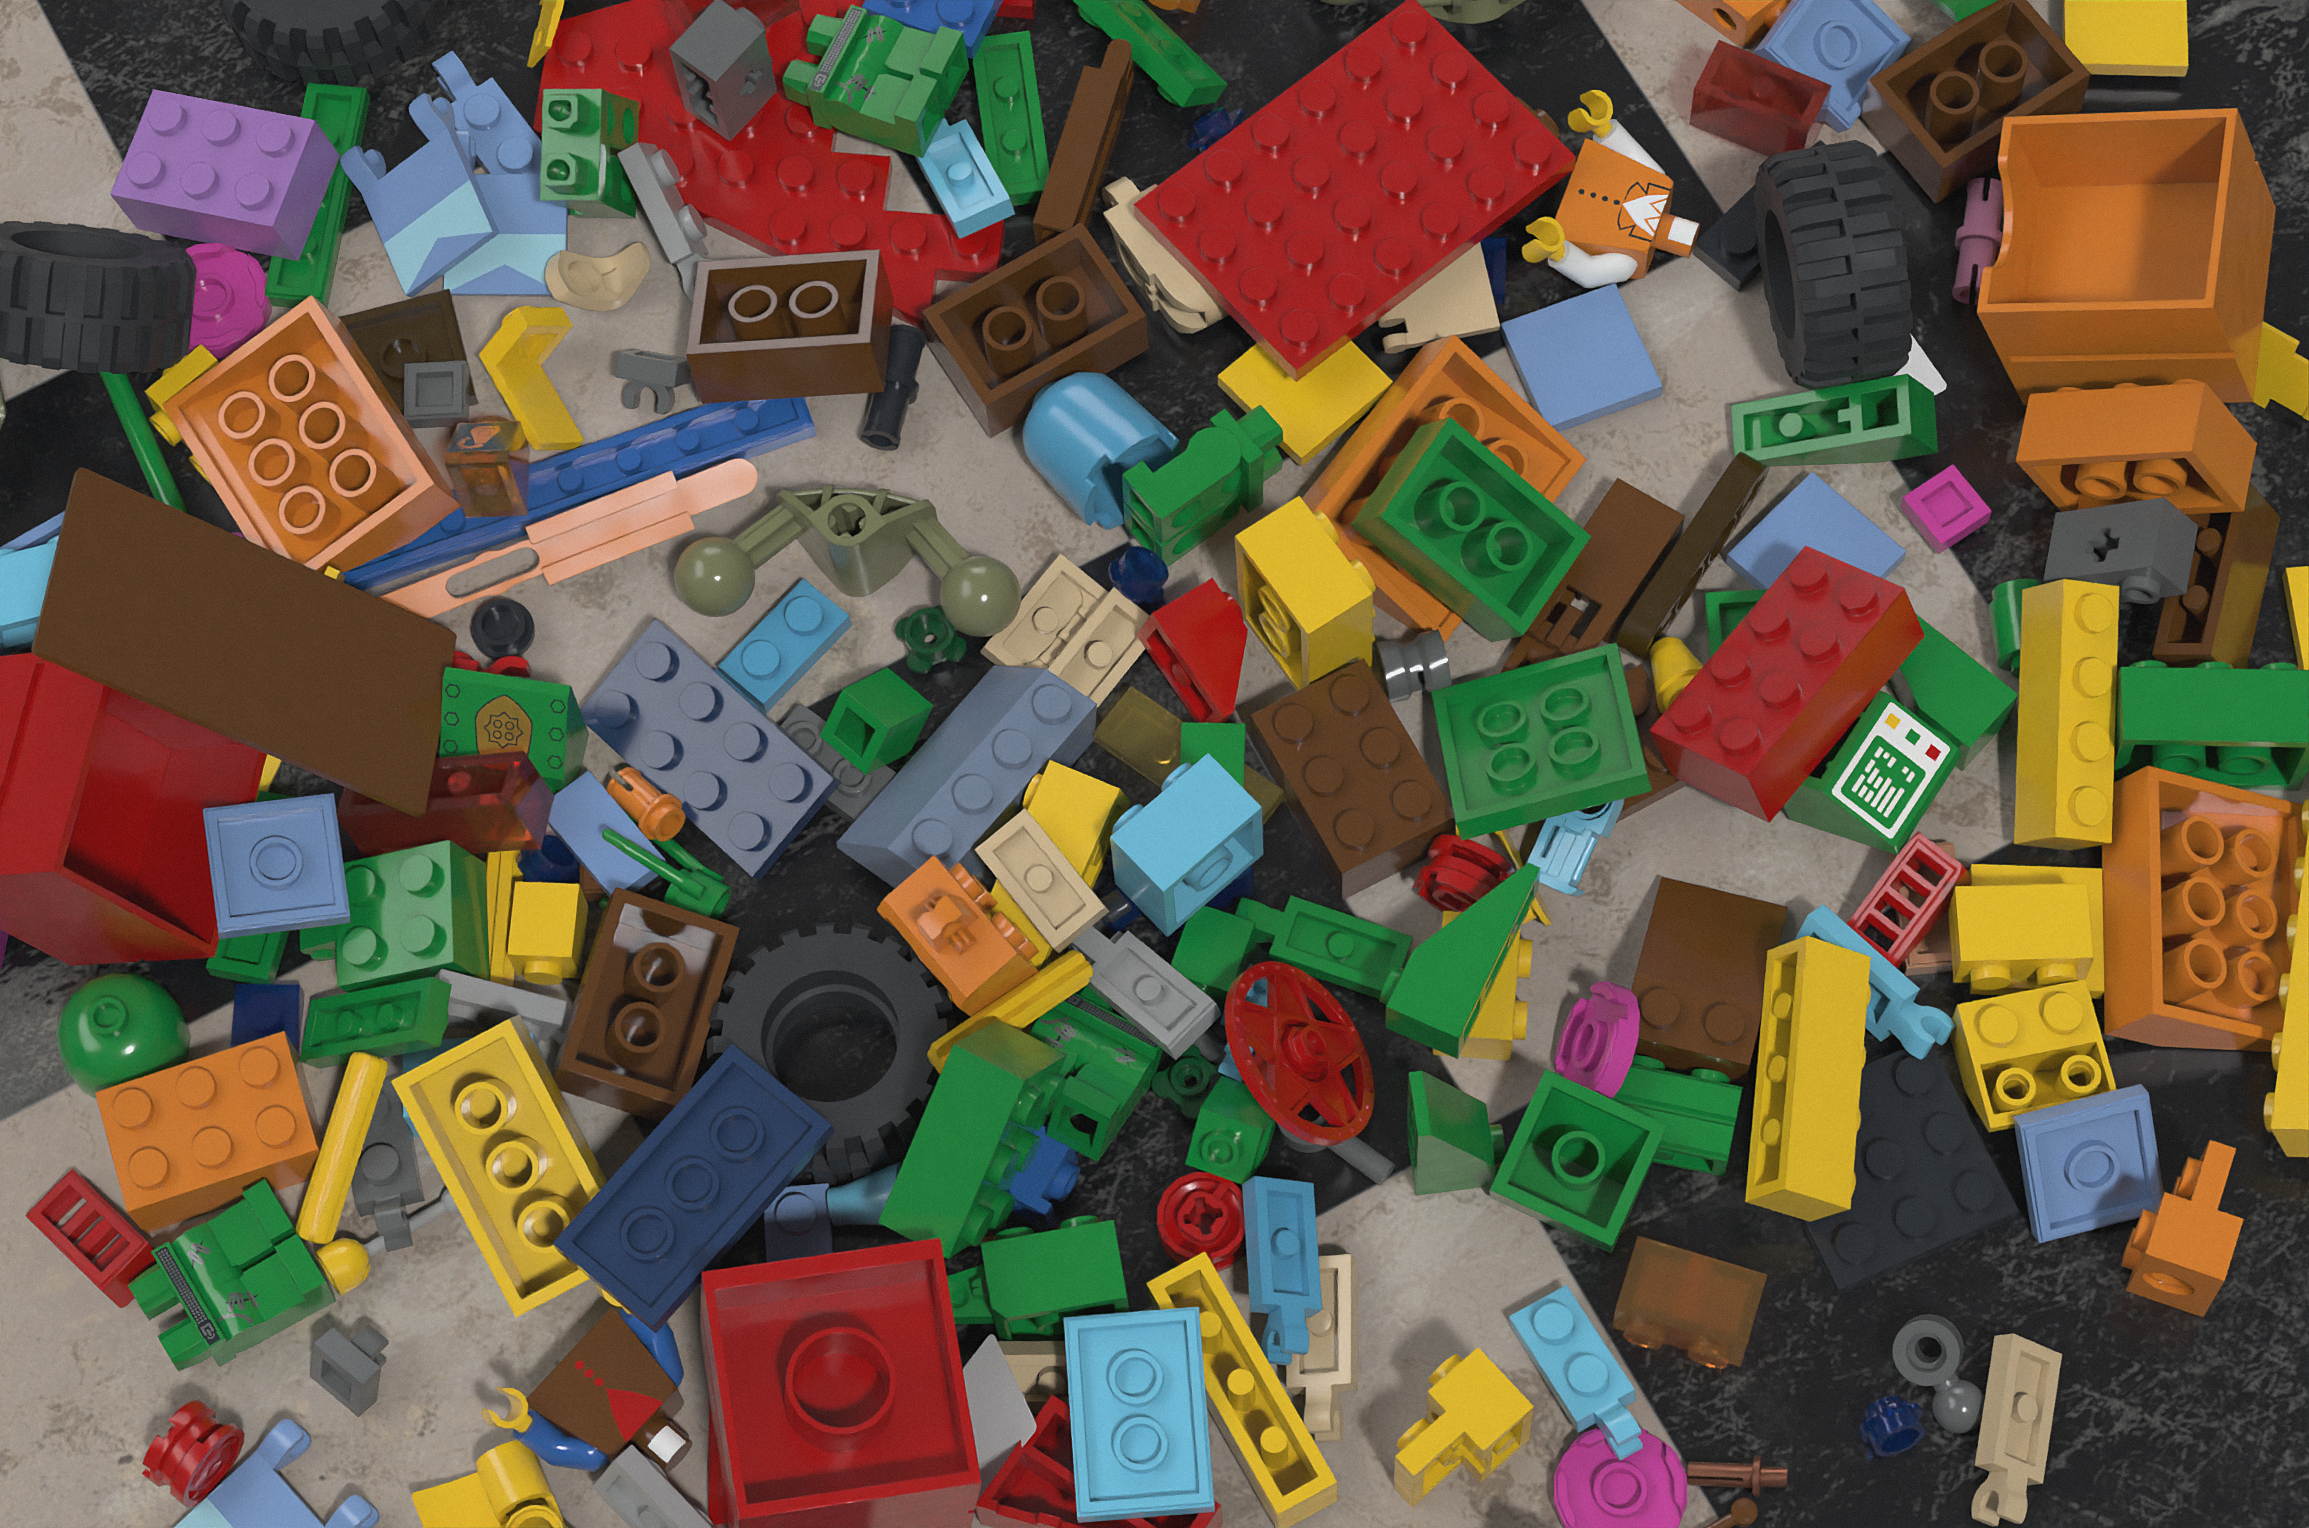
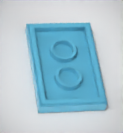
[1064,1307,1215,1523]

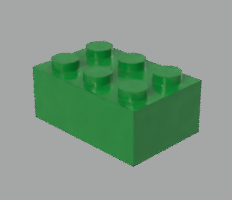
[1351,417,1591,642]
[2114,660,2309,791]
[878,1019,1067,1259]

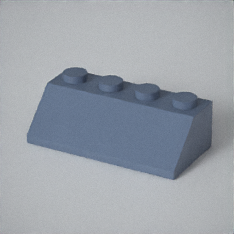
[837,665,1097,888]

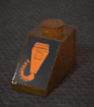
[445,416,530,518]

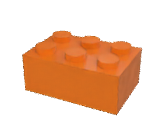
[2016,379,2257,514]
[95,1031,324,1234]

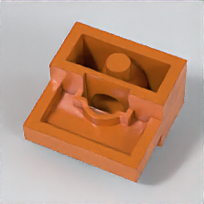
[2121,1140,2244,1317]

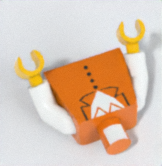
[1522,90,1700,288]

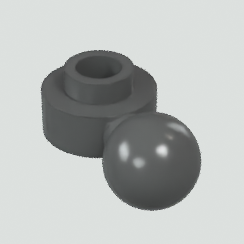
[1893,1314,1985,1434]

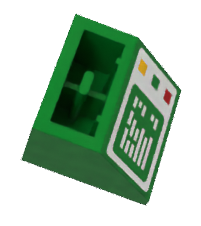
[1784,691,1962,855]

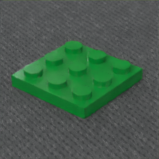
[1431,642,1652,840]

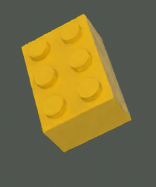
[1235,496,1376,691]

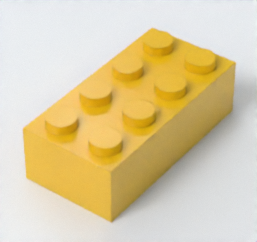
[391,1014,608,1318]

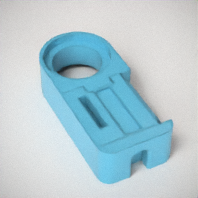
[1526,799,1624,897]

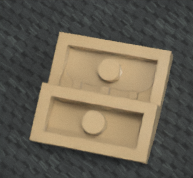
[980,553,1150,708]

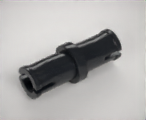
[861,324,927,451]

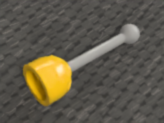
[314,1189,460,1297]

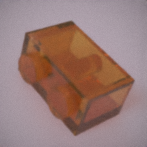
[1612,1236,1767,1369]

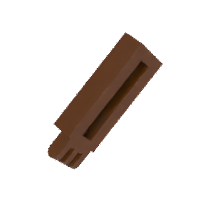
[1033,39,1134,247]
[1501,477,1685,673]

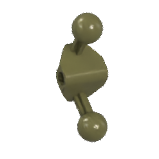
[674,485,1021,637]

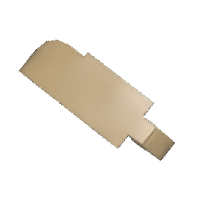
[1102,176,1230,334]

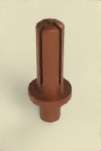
[1686,1456,1788,1497]

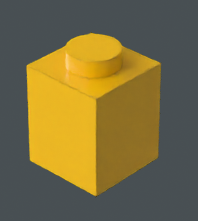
[507,881,588,985]

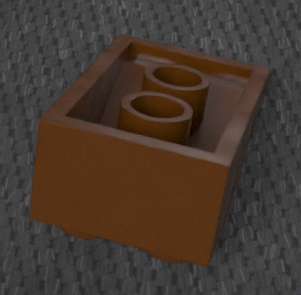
[1631,877,1788,1090]

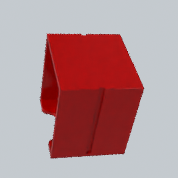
[0,653,267,966]
[700,1238,982,1528]

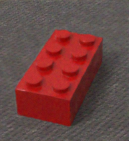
[1649,545,1925,823]

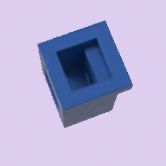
[1009,1120,1080,1231]

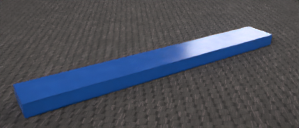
[342,397,817,591]

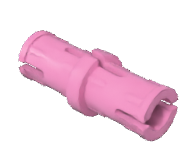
[1952,178,2004,305]

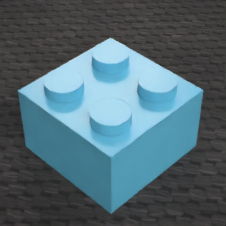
[1110,753,1263,937]

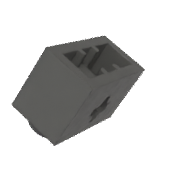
[669,0,777,141]
[2043,497,2198,604]

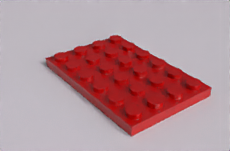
[1134,0,1576,382]

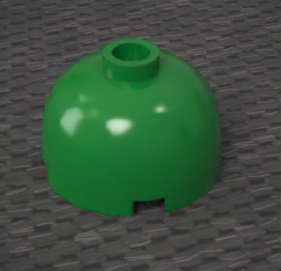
[55,972,191,1099]

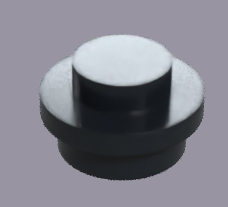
[471,599,535,660]

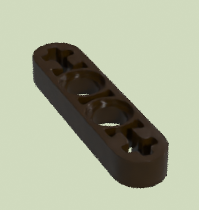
[1616,451,1769,662]

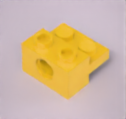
[1394,1347,1534,1508]

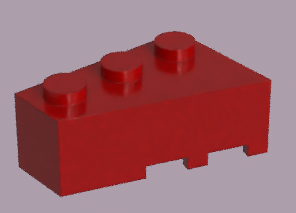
[976,1395,1223,1528]

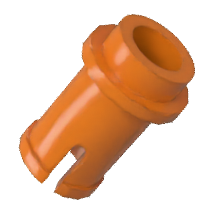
[606,767,685,841]

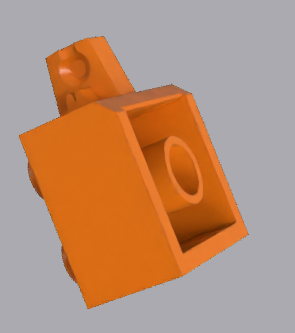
[877,855,1040,1017]

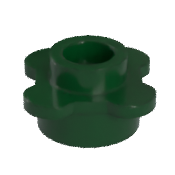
[895,605,967,674]
[1152,1044,1230,1120]

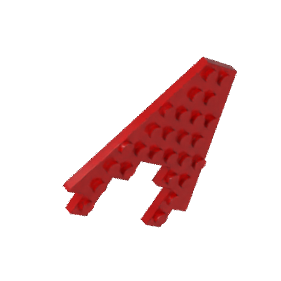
[533,0,1036,331]

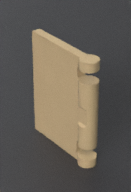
[1378,242,1500,353]

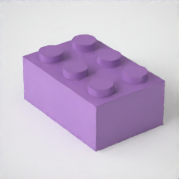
[110,89,340,261]

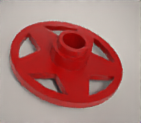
[1224,961,1375,1146]

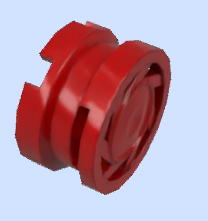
[1413,834,1516,912]
[1157,1172,1246,1273]
[142,1399,245,1508]

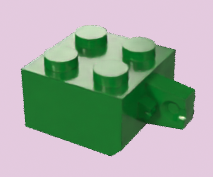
[300,840,490,993]
[947,1216,1129,1341]

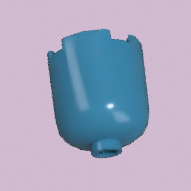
[1022,372,1181,530]

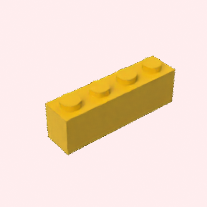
[2014,579,2119,851]
[947,760,1131,1034]
[1745,935,1871,1222]
[1146,1252,1338,1528]

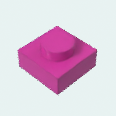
[1900,465,1992,554]

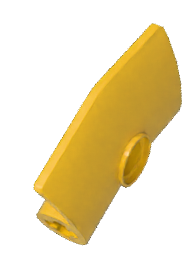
[411,1440,568,1528]

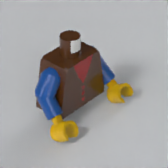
[481,1284,692,1472]

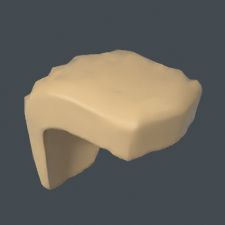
[544,242,651,312]

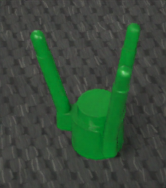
[599,810,732,920]

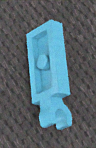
[915,118,1015,239]
[1794,904,1955,1060]
[1509,1285,1643,1461]

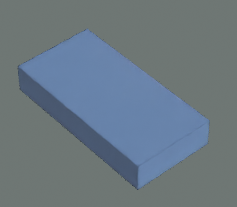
[538,770,666,898]

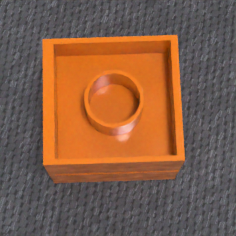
[1977,108,2276,405]

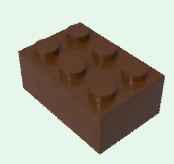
[1861,0,2091,204]
[922,222,1149,438]
[686,249,894,404]
[1251,658,1456,900]
[551,887,740,1123]

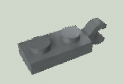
[336,1079,425,1252]

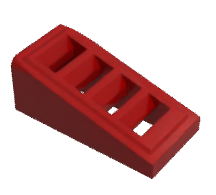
[1846,832,1972,968]
[25,1169,158,1308]

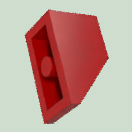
[1136,578,1248,723]

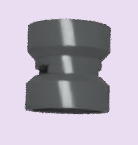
[1375,629,1452,703]

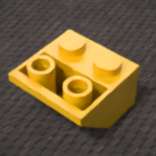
[1950,979,2117,1132]

